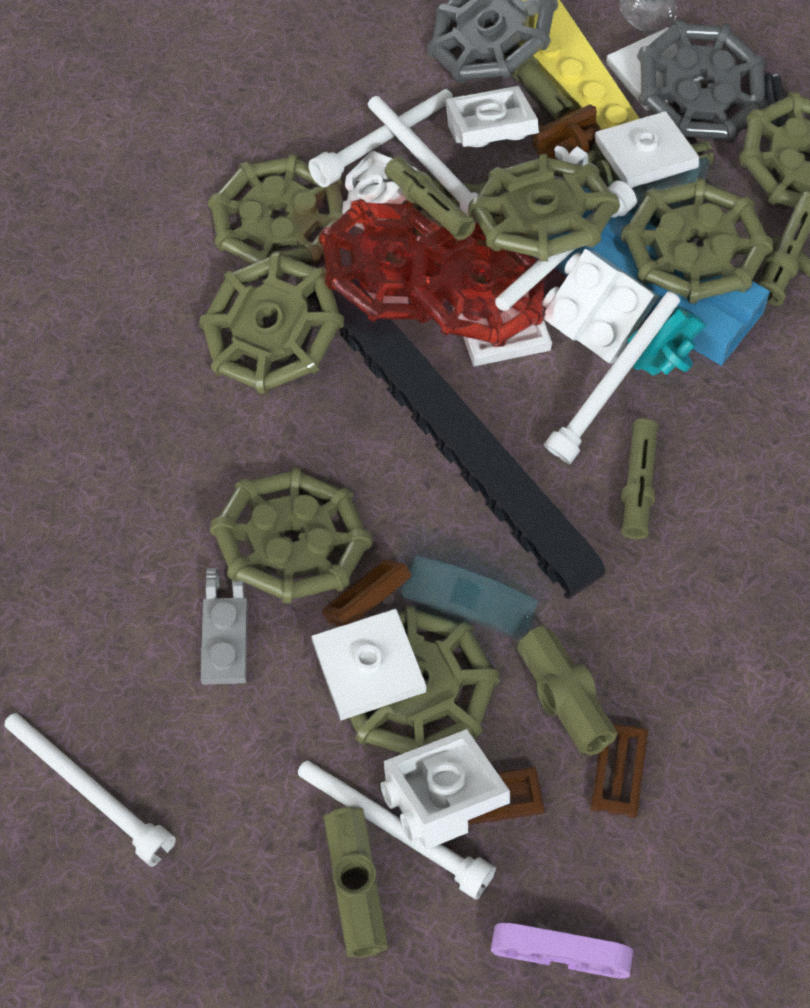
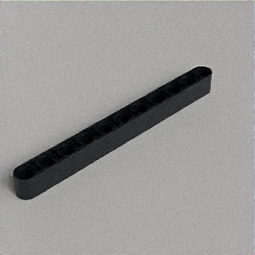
[308,261,606,599]

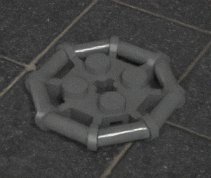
[427,0,558,83]
[637,19,769,143]

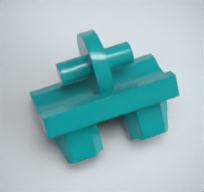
[627,305,707,376]

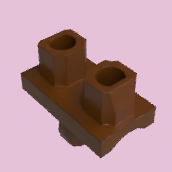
[530,104,600,160]

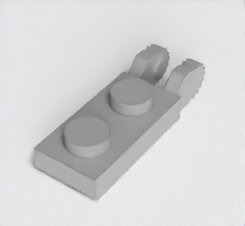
[201,568,248,684]

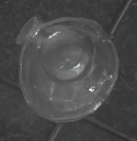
[619,0,678,33]

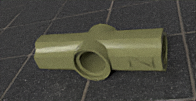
[517,625,618,756]
[323,806,388,958]

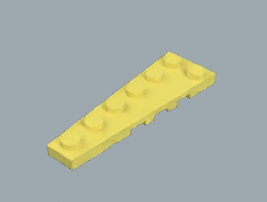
[495,0,640,131]

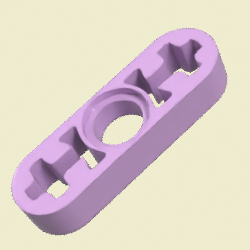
[491,923,633,979]

